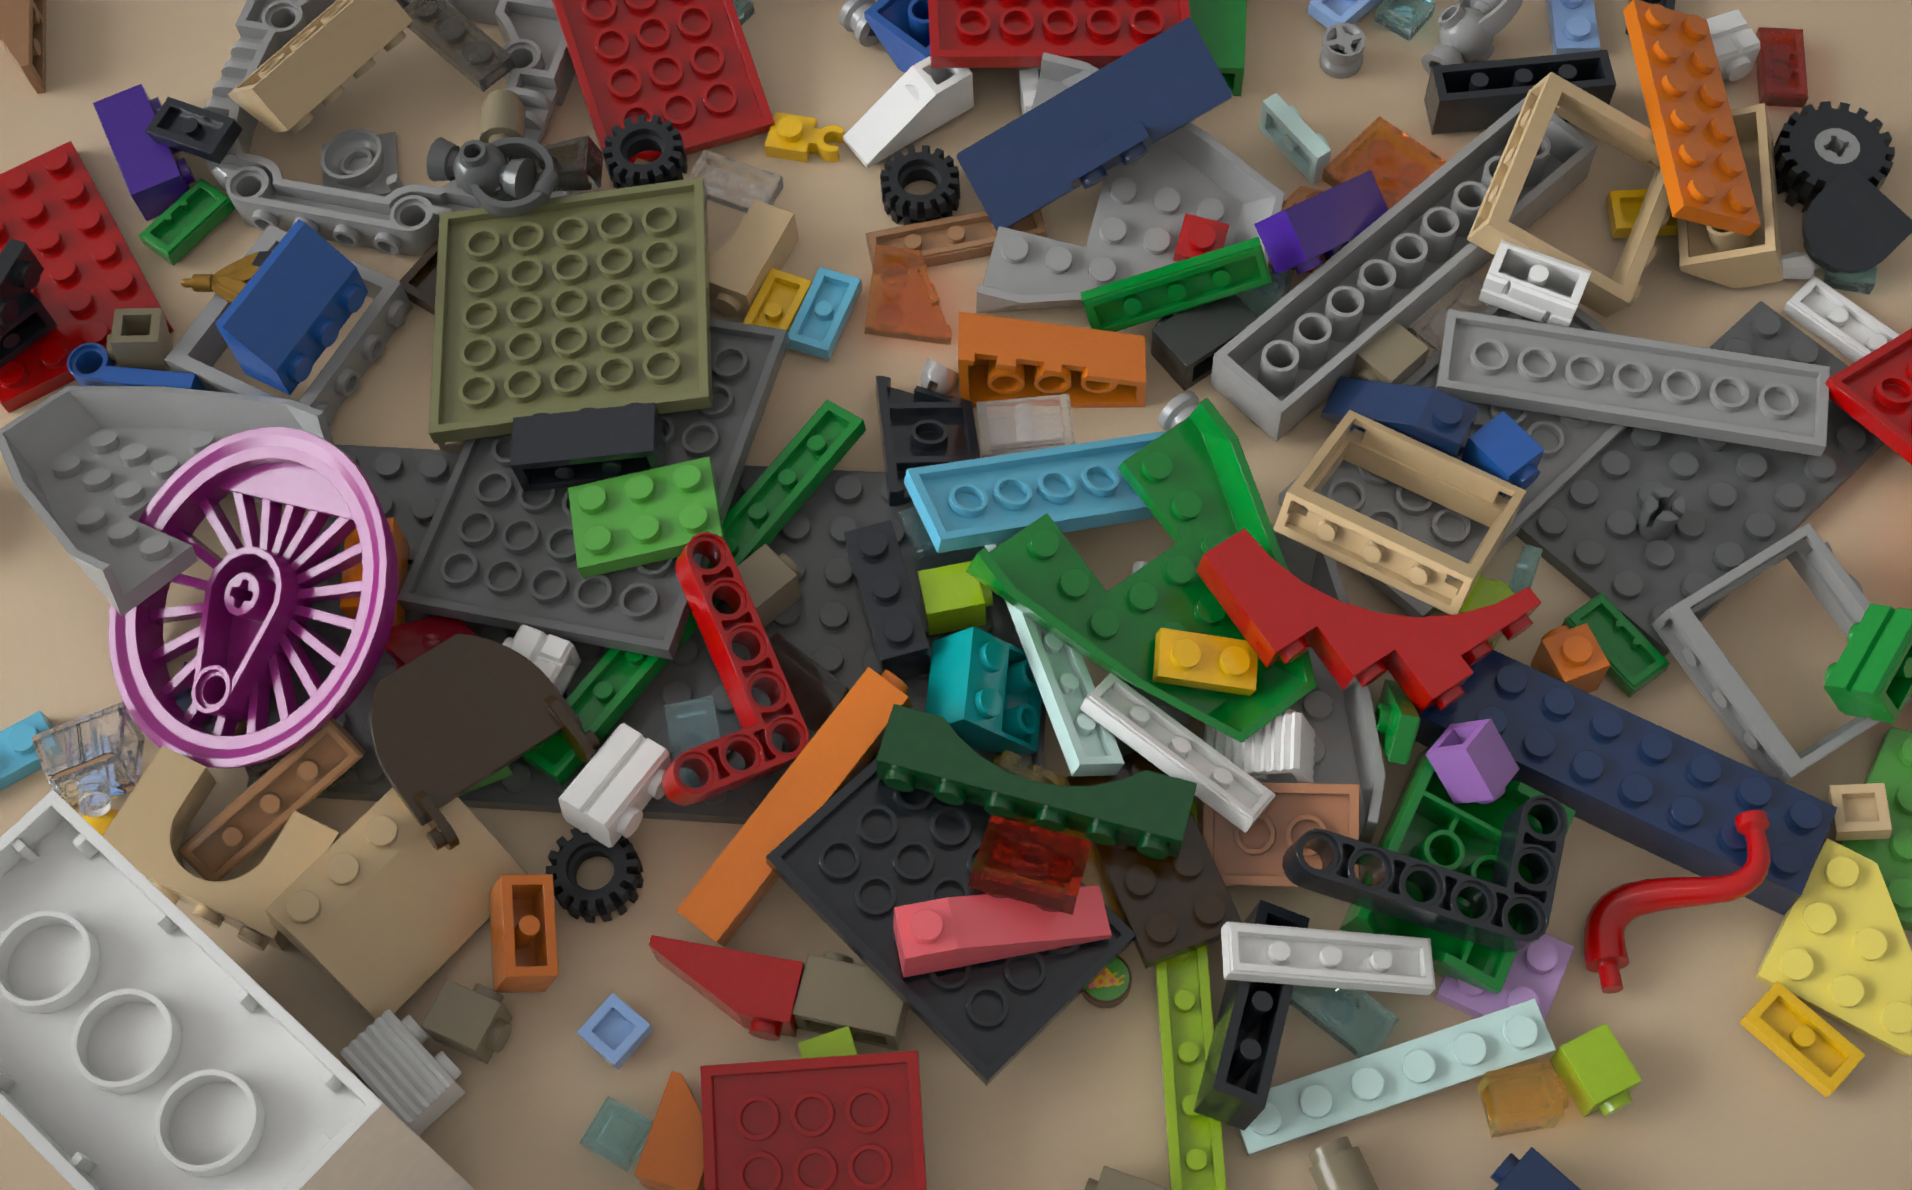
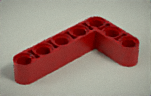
[661,532,810,806]

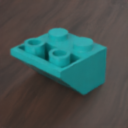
[925,626,1042,754]

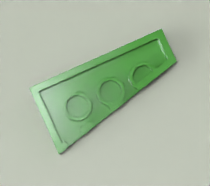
[1840,727,1912,931]

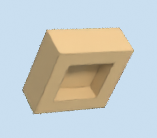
[1828,783,1892,841]

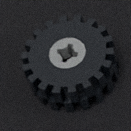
[1774,101,1895,213]

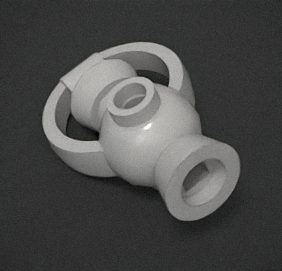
[1421,0,1523,75]

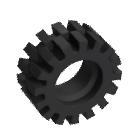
[603,114,688,189]
[880,145,960,225]
[546,827,644,923]

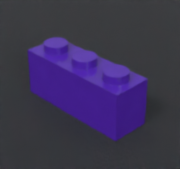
[93,84,196,221]
[1254,170,1388,275]

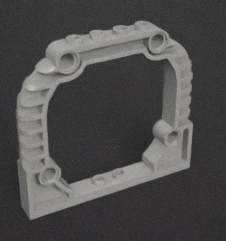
[204,0,575,256]

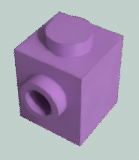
[1426,719,1519,804]

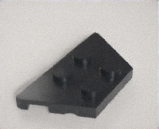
[876,376,981,506]

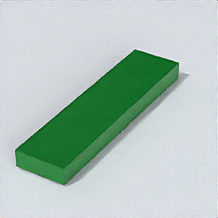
[1080,237,1272,332]

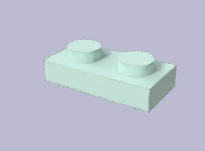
[1259,93,1331,185]

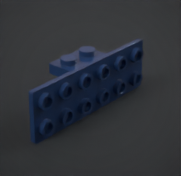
[957,18,1232,231]

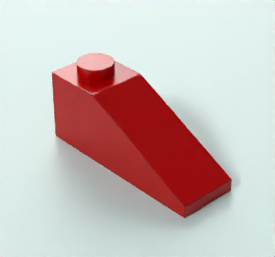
[649,935,805,1041]

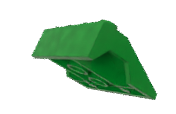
[1339,738,1576,994]

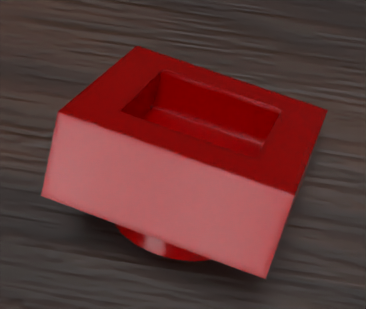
[1173,213,1230,262]

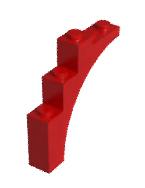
[1196,528,1541,714]

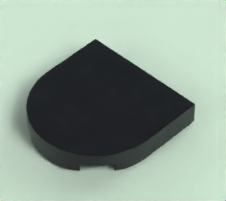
[1802,164,1912,273]

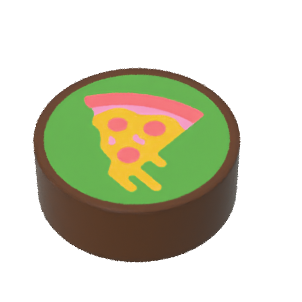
[1082,956,1132,1008]

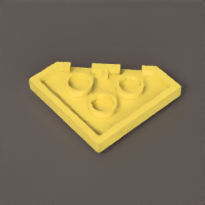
[1754,838,1912,1057]

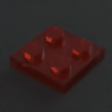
[968,815,1092,915]

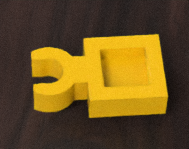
[764,112,845,163]

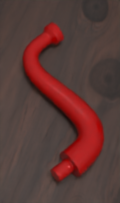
[1584,810,1771,994]

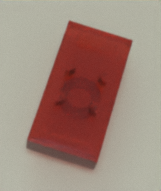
[1756,27,1808,108]

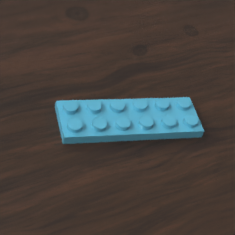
[904,431,1166,553]

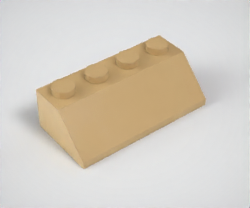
[227,0,413,133]
[1677,103,1784,289]

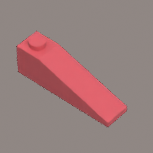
[893,885,1112,978]

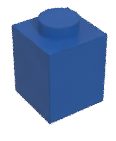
[1461,411,1544,497]

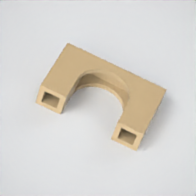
[634,158,799,318]
[103,745,341,952]

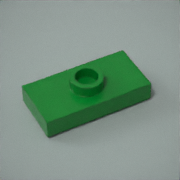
[138,178,236,266]
[1562,592,1670,697]
[1374,679,1421,765]

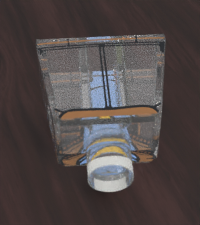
[32,702,145,817]

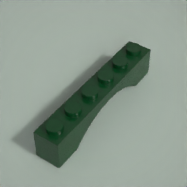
[876,704,1197,859]

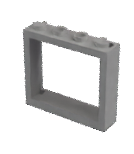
[165,224,413,426]
[1651,523,1912,783]

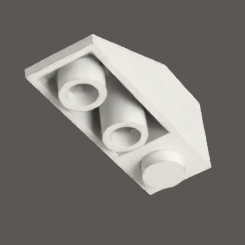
[843,56,974,169]

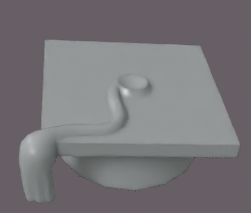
[320,128,404,197]

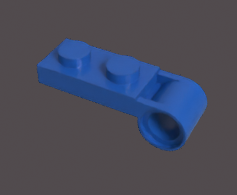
[67,343,206,391]

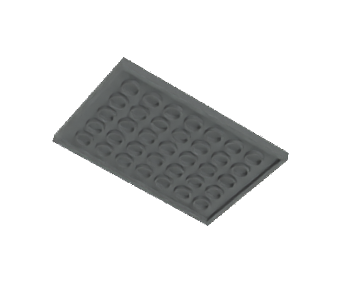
[397,318,790,660]

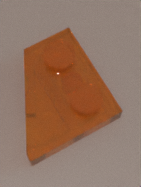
[864,245,952,345]

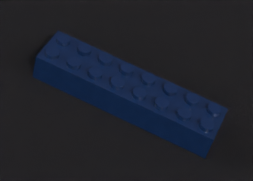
[1413,650,1838,915]

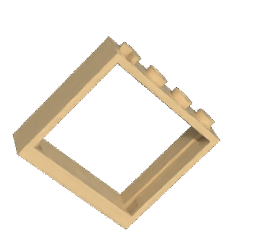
[1467,72,1671,318]
[1273,410,1527,615]

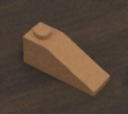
[0,0,46,94]

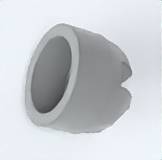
[920,359,959,396]

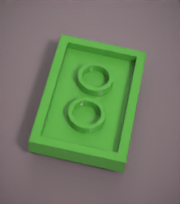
[568,456,725,578]

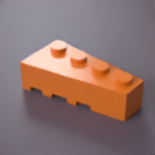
[958,312,1146,408]

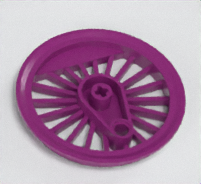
[108,427,398,769]

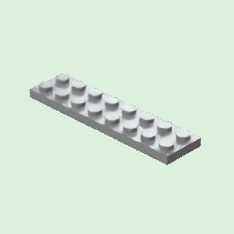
[1436,309,1830,457]

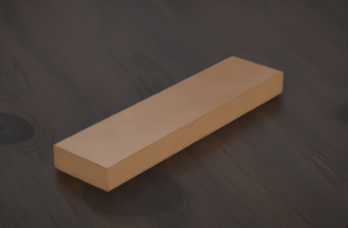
[865,209,1047,277]
[177,716,366,881]

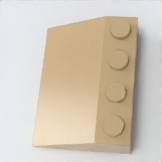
[265,787,529,1020]

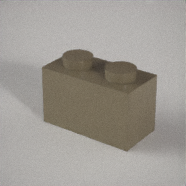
[792,952,909,1051]

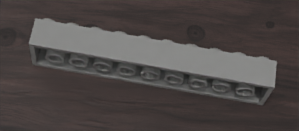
[1210,97,1597,442]

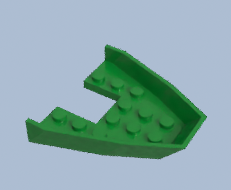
[966,398,1317,743]

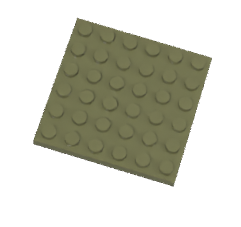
[429,177,713,444]

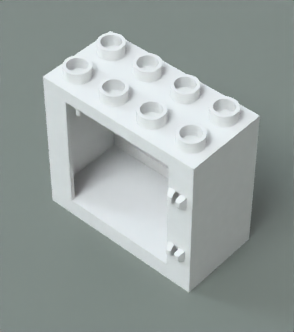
[0,790,475,1190]

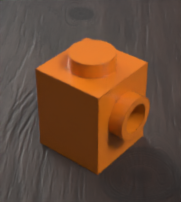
[1530,623,1610,693]

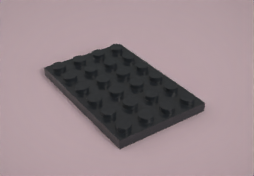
[766,757,1137,1086]

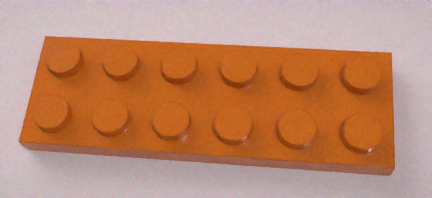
[1623,0,1761,236]

